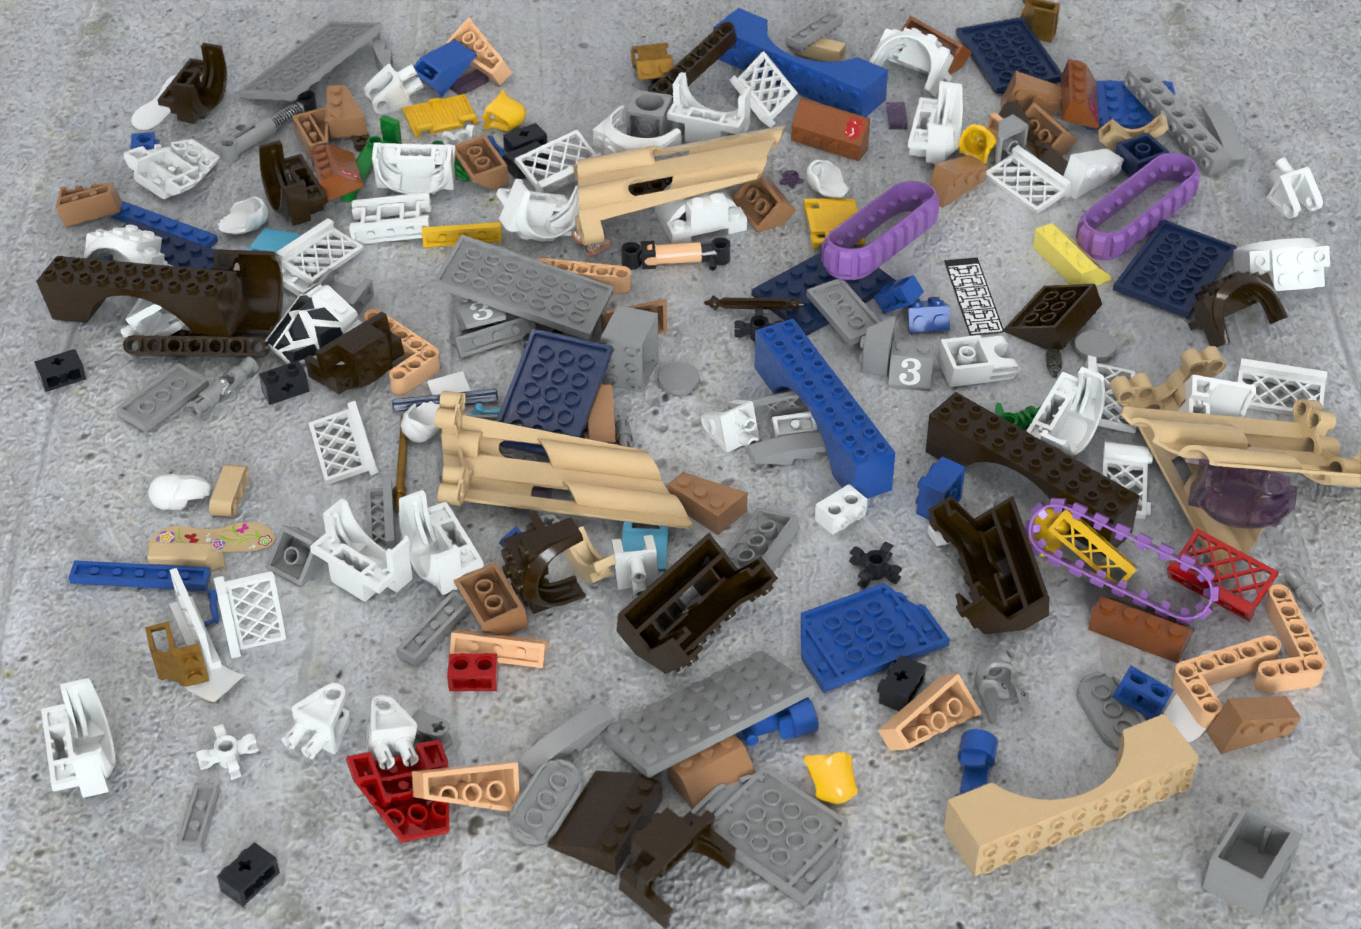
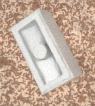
[770,412,818,438]

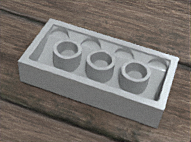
[725,508,800,570]

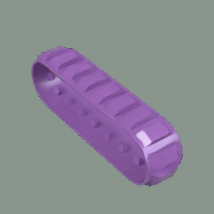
[1076,153,1201,260]
[821,181,940,280]
[1025,498,1219,624]

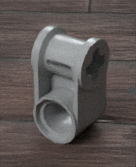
[412,710,452,750]

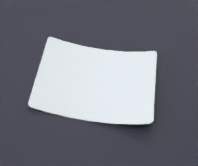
[427,371,471,395]
[184,664,245,702]

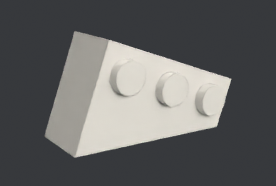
[1063,148,1124,199]

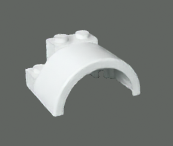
[655,183,747,244]
[1178,375,1256,470]

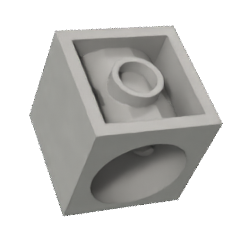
[626,90,672,138]

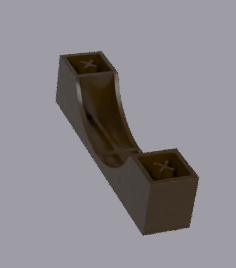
[36,256,248,337]
[925,392,1140,557]

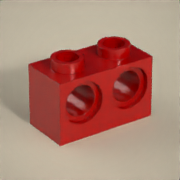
[447,653,499,691]

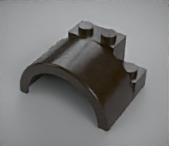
[213,249,283,334]

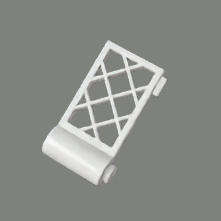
[1102,442,1153,519]

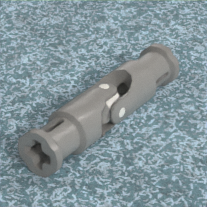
[186,356,259,418]

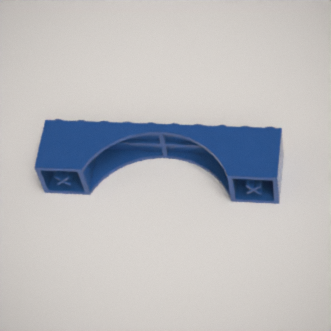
[713,8,888,117]
[754,319,895,499]

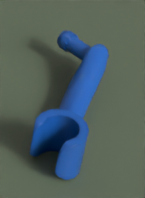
[487,135,507,161]
[204,587,219,627]

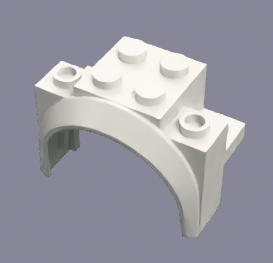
[870,28,954,97]
[667,73,751,143]
[908,81,963,165]
[593,105,682,161]
[372,143,456,195]
[496,179,579,242]
[84,225,172,266]
[1234,238,1330,291]
[1026,367,1105,457]
[399,490,484,595]
[310,499,413,602]
[41,678,116,798]

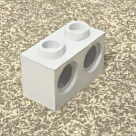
[815,484,867,535]

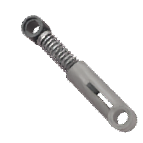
[218,90,317,163]

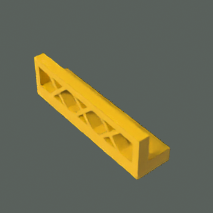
[422,222,502,248]
[1048,509,1137,583]

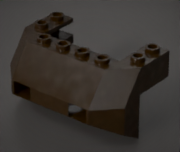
[928,496,1049,635]
[616,533,778,674]

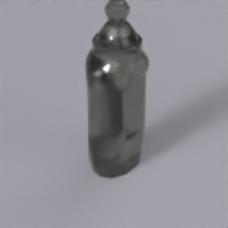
[1045,349,1062,378]

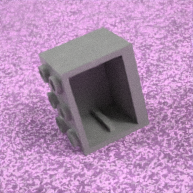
[601,305,658,393]
[1202,805,1302,918]

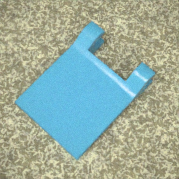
[244,228,301,252]
[622,521,669,572]

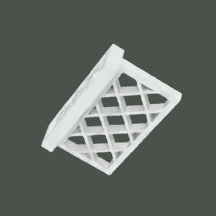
[729,51,798,128]
[514,130,601,193]
[985,145,1071,214]
[276,218,364,285]
[1084,355,1136,434]
[1237,358,1327,416]
[309,401,379,485]
[169,568,222,671]
[213,571,286,658]

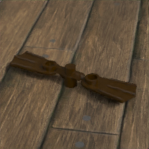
[998,100,1068,176]

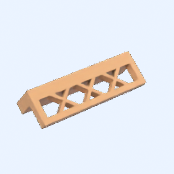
[450,629,550,668]

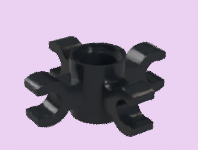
[734,308,783,342]
[849,541,902,589]

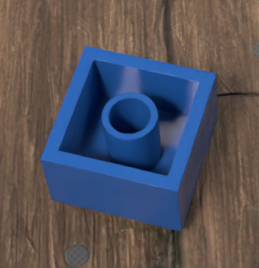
[915,456,966,520]

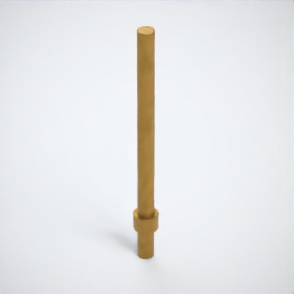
[393,415,408,512]

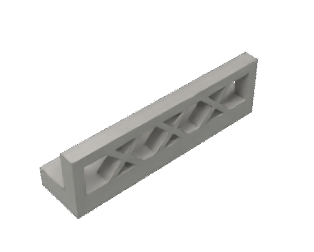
[450,317,537,358]
[750,391,809,422]
[366,476,396,550]

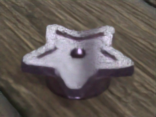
[779,170,804,189]

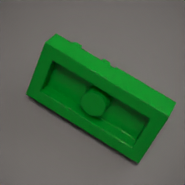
[380,115,402,144]

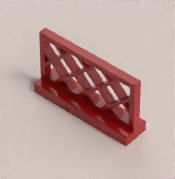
[1167,528,1279,622]

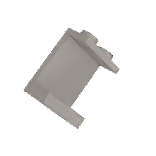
[317,268,374,316]

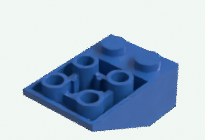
[413,39,477,97]

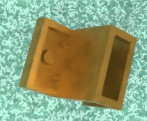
[1021,0,1060,43]
[630,43,673,81]
[145,621,209,687]

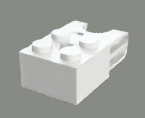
[936,335,1020,387]

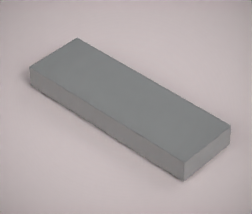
[176,783,221,852]

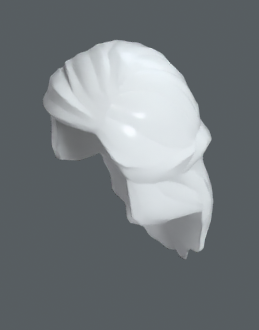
[805,160,849,199]
[217,197,269,235]
[400,401,441,443]
[148,473,212,511]

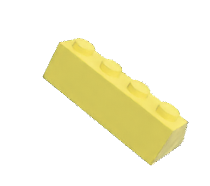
[1033,223,1112,286]

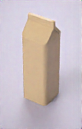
[789,33,846,62]
[147,542,226,572]

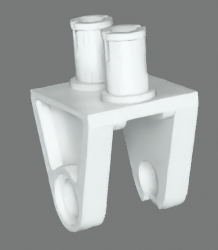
[364,63,424,114]
[1266,157,1323,219]
[121,298,185,344]
[701,400,759,453]
[611,535,659,598]
[281,683,350,759]
[365,695,419,770]

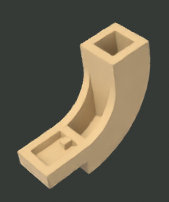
[1098,114,1168,151]
[563,526,617,583]

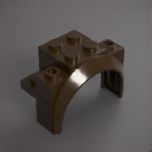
[157,43,227,124]
[259,140,328,226]
[1188,271,1288,347]
[304,311,404,395]
[501,511,586,614]
[619,807,736,929]

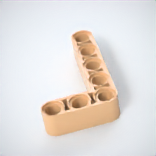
[537,258,631,293]
[364,309,441,395]
[1254,584,1326,693]
[1172,635,1281,729]

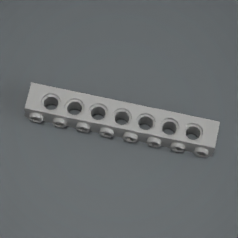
[1123,65,1232,176]

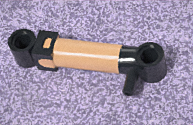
[621,237,731,271]

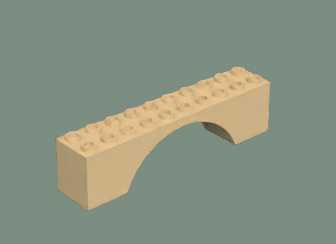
[944,713,1199,877]

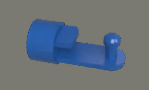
[735,697,819,746]
[958,729,998,795]

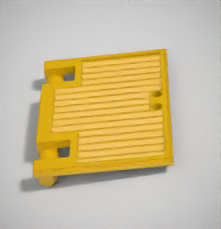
[401,94,479,138]
[804,199,866,249]

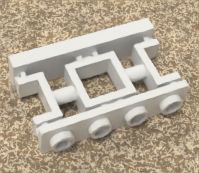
[349,192,432,244]

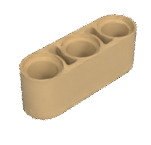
[209,464,249,517]

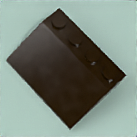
[1004,284,1103,350]
[548,771,662,876]

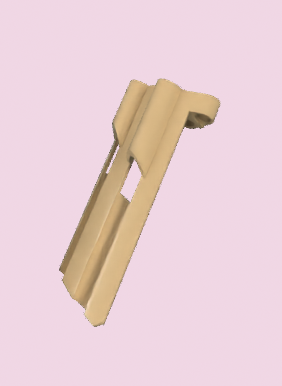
[573,126,786,246]
[1110,346,1275,576]
[435,391,693,529]
[1121,399,1361,488]

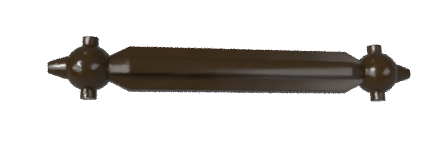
[704,295,804,312]

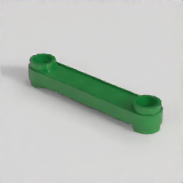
[340,136,382,202]

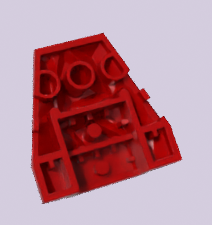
[346,740,450,843]

